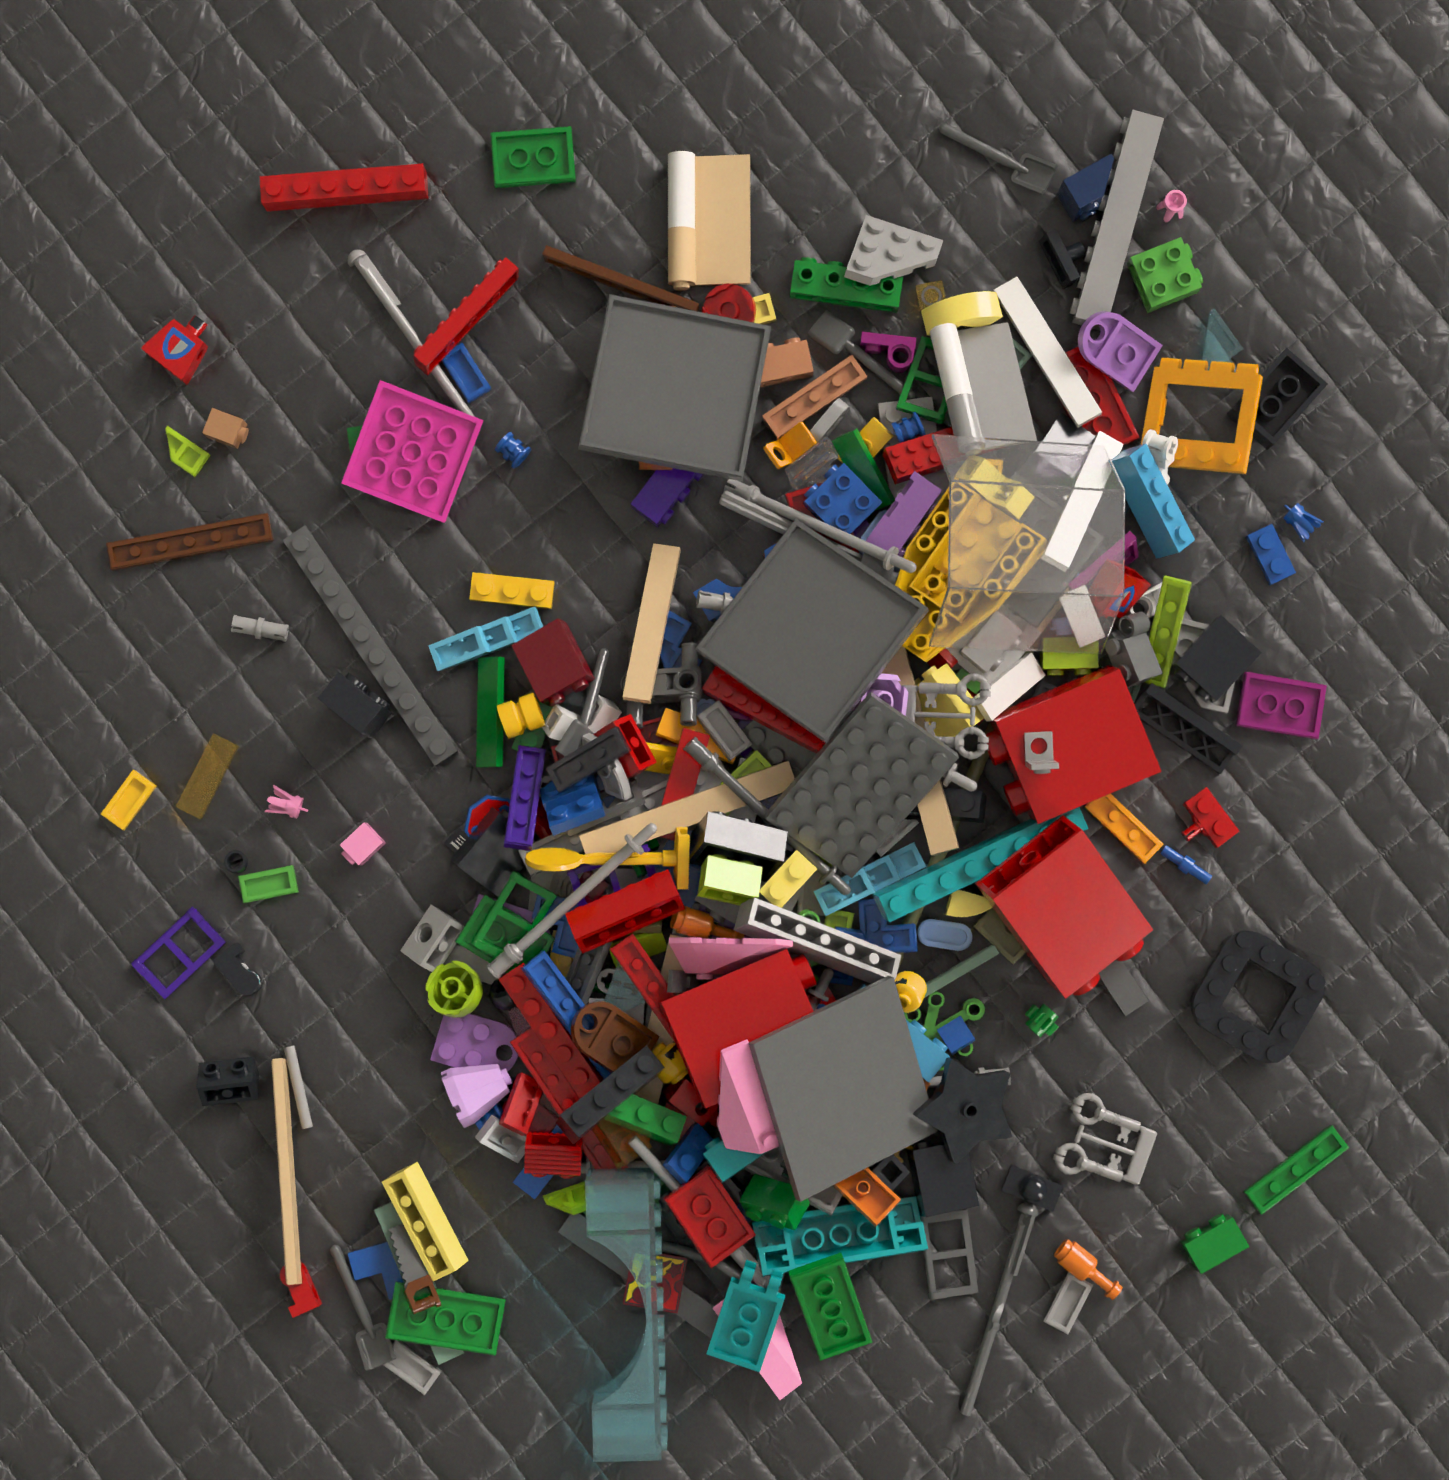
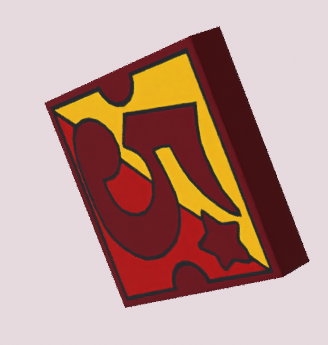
[622,1247,687,1314]

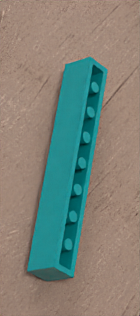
[872,807,1089,922]

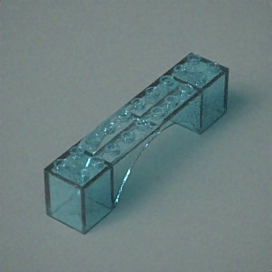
[585,1168,668,1462]

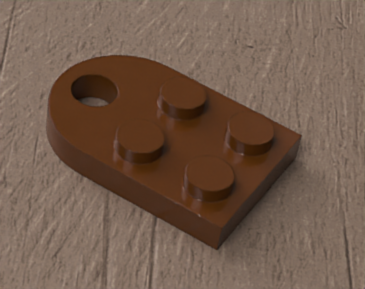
[571,1001,660,1073]

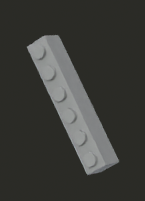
[734,897,901,983]

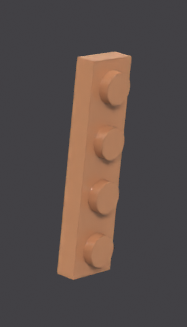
[762,355,867,440]

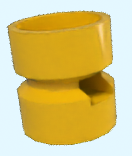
[497,693,546,739]

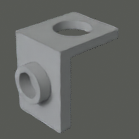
[1024,731,1059,774]

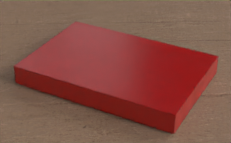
[663,1165,756,1269]

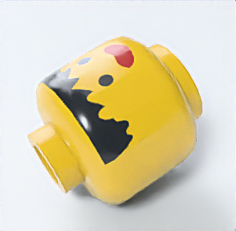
[895,971,927,1013]
[652,1042,688,1085]

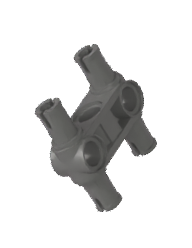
[620,642,704,729]

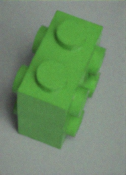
[1127,237,1203,313]

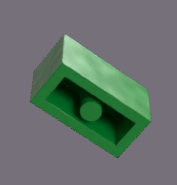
[739,1174,810,1230]
[1180,1213,1249,1274]

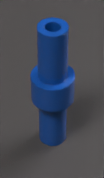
[1160,845,1212,885]

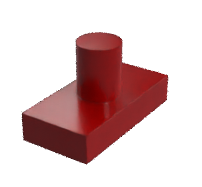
[499,1072,543,1136]

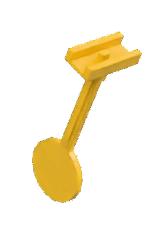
[525,827,690,889]

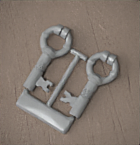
[902,673,991,760]
[1053,1093,1157,1185]

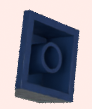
[1057,154,1114,222]

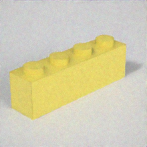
[382,1162,469,1281]

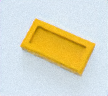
[101,770,157,830]

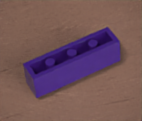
[631,468,704,527]

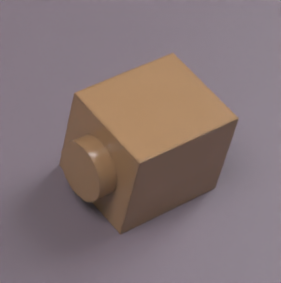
[202,408,249,449]

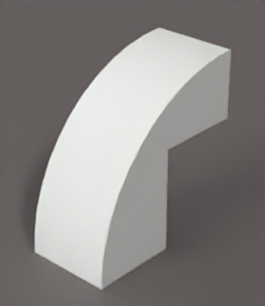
[542,695,622,741]

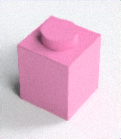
[340,822,386,865]

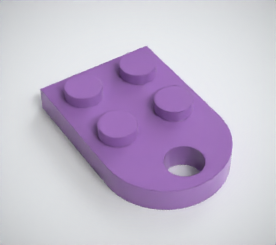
[1078,311,1163,392]
[430,1013,519,1071]

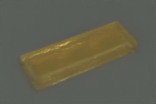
[176,733,239,819]

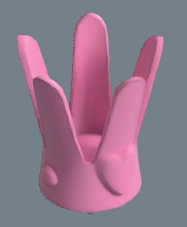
[1156,190,1187,222]
[265,785,308,819]

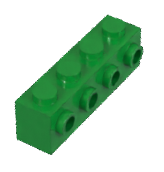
[790,257,903,313]

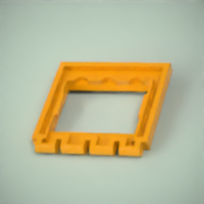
[1141,358,1263,474]

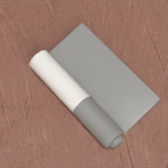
[930,322,1037,458]

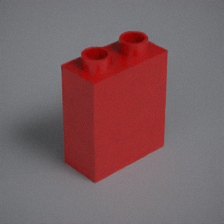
[985,665,1162,824]
[975,815,1153,999]
[659,949,818,1108]

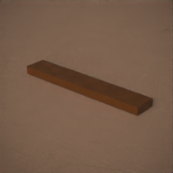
[543,245,699,312]
[106,513,274,571]

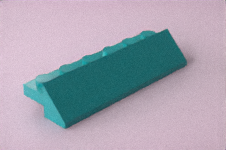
[751,1196,928,1277]

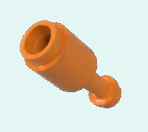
[670,906,745,939]
[1054,1239,1123,1300]

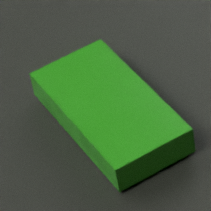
[238,865,299,903]

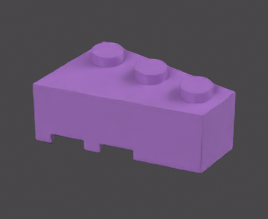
[866,471,942,557]

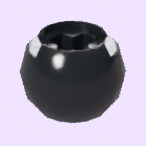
[489,979,517,1011]

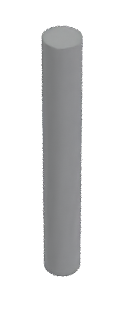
[284,1046,313,1129]

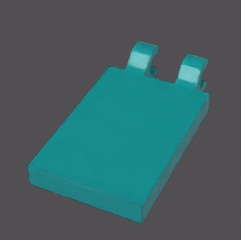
[706,1260,785,1372]

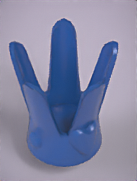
[1283,503,1324,543]

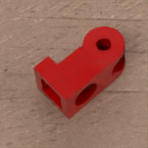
[280,1262,322,1318]

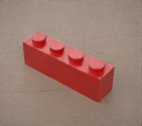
[565,869,685,954]

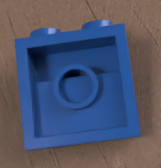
[540,774,605,836]

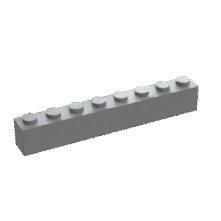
[1070,110,1164,331]

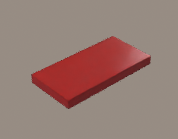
[1060,347,1140,446]

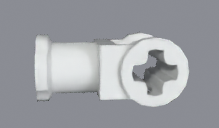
[1142,429,1178,484]

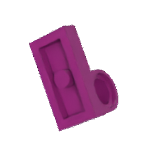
[860,332,916,373]

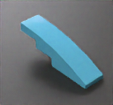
[429,607,543,671]
[813,842,927,916]

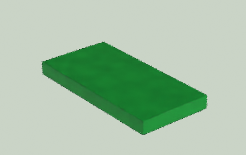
[788,1252,872,1361]
[385,1281,506,1356]

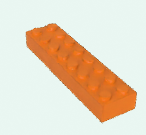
[832,1167,901,1227]

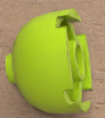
[426,960,483,1018]

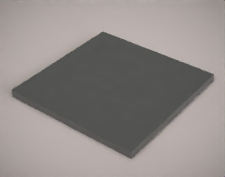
[578,294,771,481]
[695,519,929,744]
[748,976,938,1202]

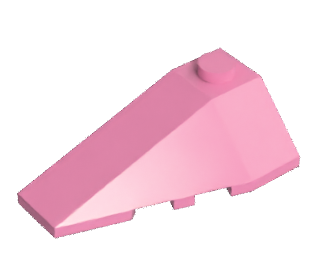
[669,937,793,980]
[717,1039,779,1154]
[712,1280,802,1400]

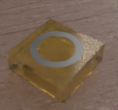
[915,280,946,314]

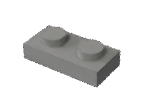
[475,1115,526,1163]

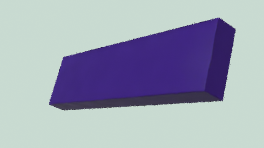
[504,745,546,851]

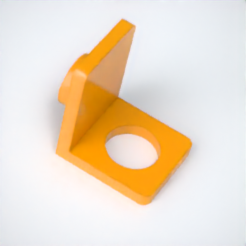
[763,422,817,469]

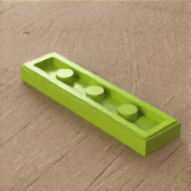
[1144,575,1192,688]

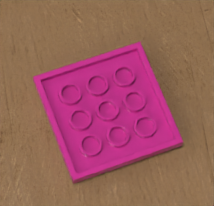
[341,380,484,523]

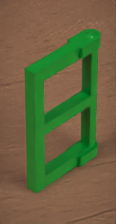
[896,336,948,424]
[471,871,557,967]

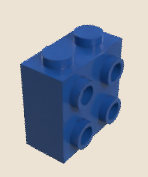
[803,463,882,543]

